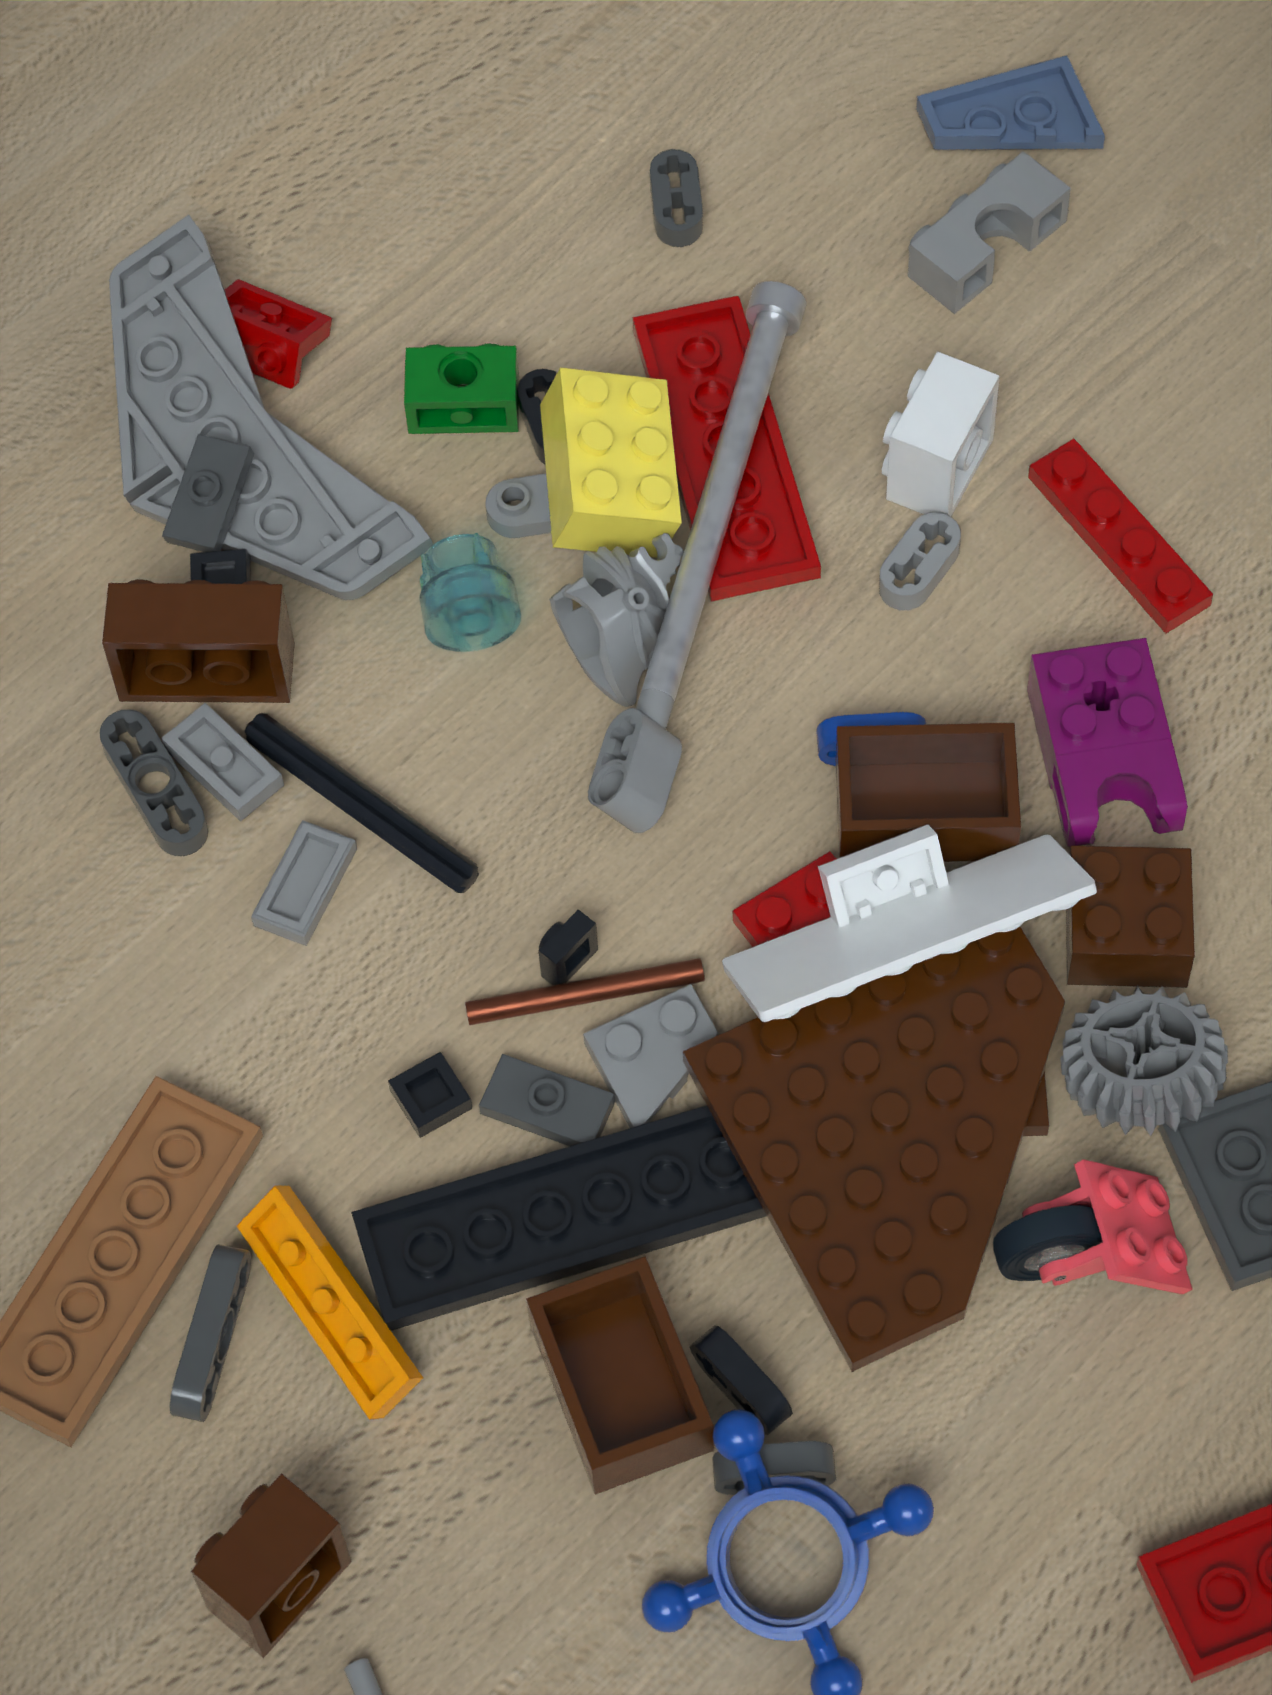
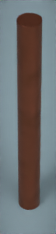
[465,958,705,1025]

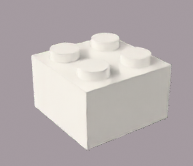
[881,351,1000,517]

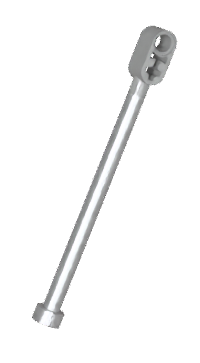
[588,281,806,833]

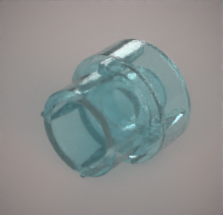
[419,533,521,652]

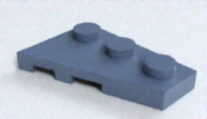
[916,55,1105,150]

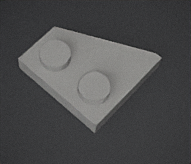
[583,984,718,1128]

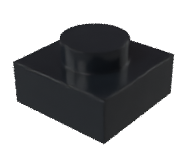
[190,549,251,584]
[538,909,598,985]
[388,1052,472,1138]

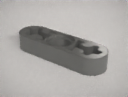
[100,709,208,856]
[170,1244,251,1422]

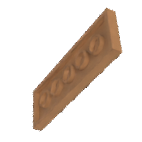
[0,1076,263,1447]

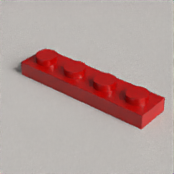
[1028,439,1213,634]

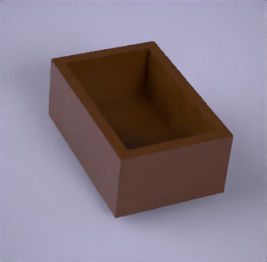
[835,723,1021,862]
[526,1256,714,1495]

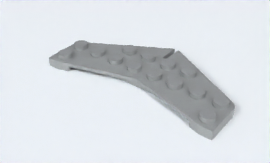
[109,215,434,600]

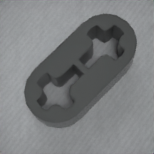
[650,149,703,247]
[712,1441,836,1495]

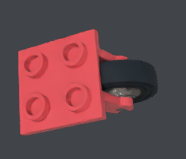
[993,1159,1193,1295]

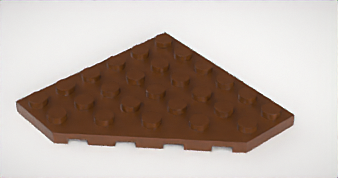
[683,927,1065,1372]

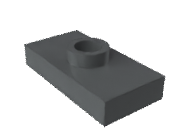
[162,434,254,552]
[479,1054,615,1146]

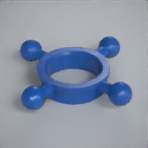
[642,1409,934,1695]

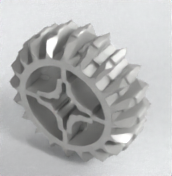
[1060,985,1228,1136]

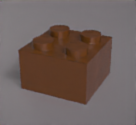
[1066,846,1195,988]
[191,1473,351,1658]

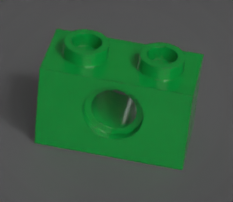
[404,343,519,434]

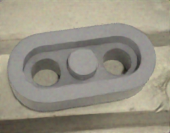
[486,473,551,538]

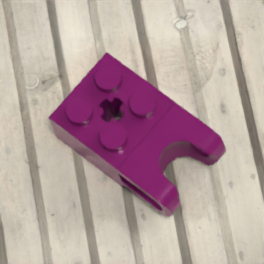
[1027,638,1188,847]

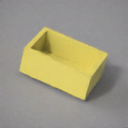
[540,367,682,558]

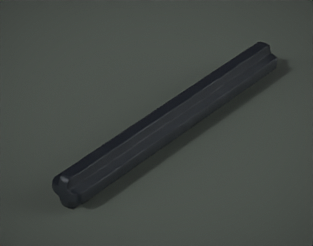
[245,713,479,893]

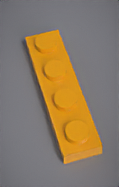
[237,1185,423,1420]

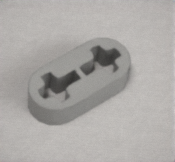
[879,512,961,610]

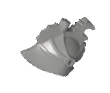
[549,533,684,707]

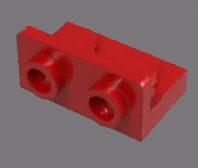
[224,279,332,389]

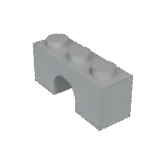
[908,151,1071,314]

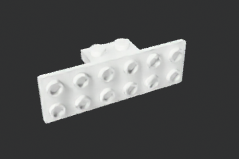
[722,825,1097,1022]

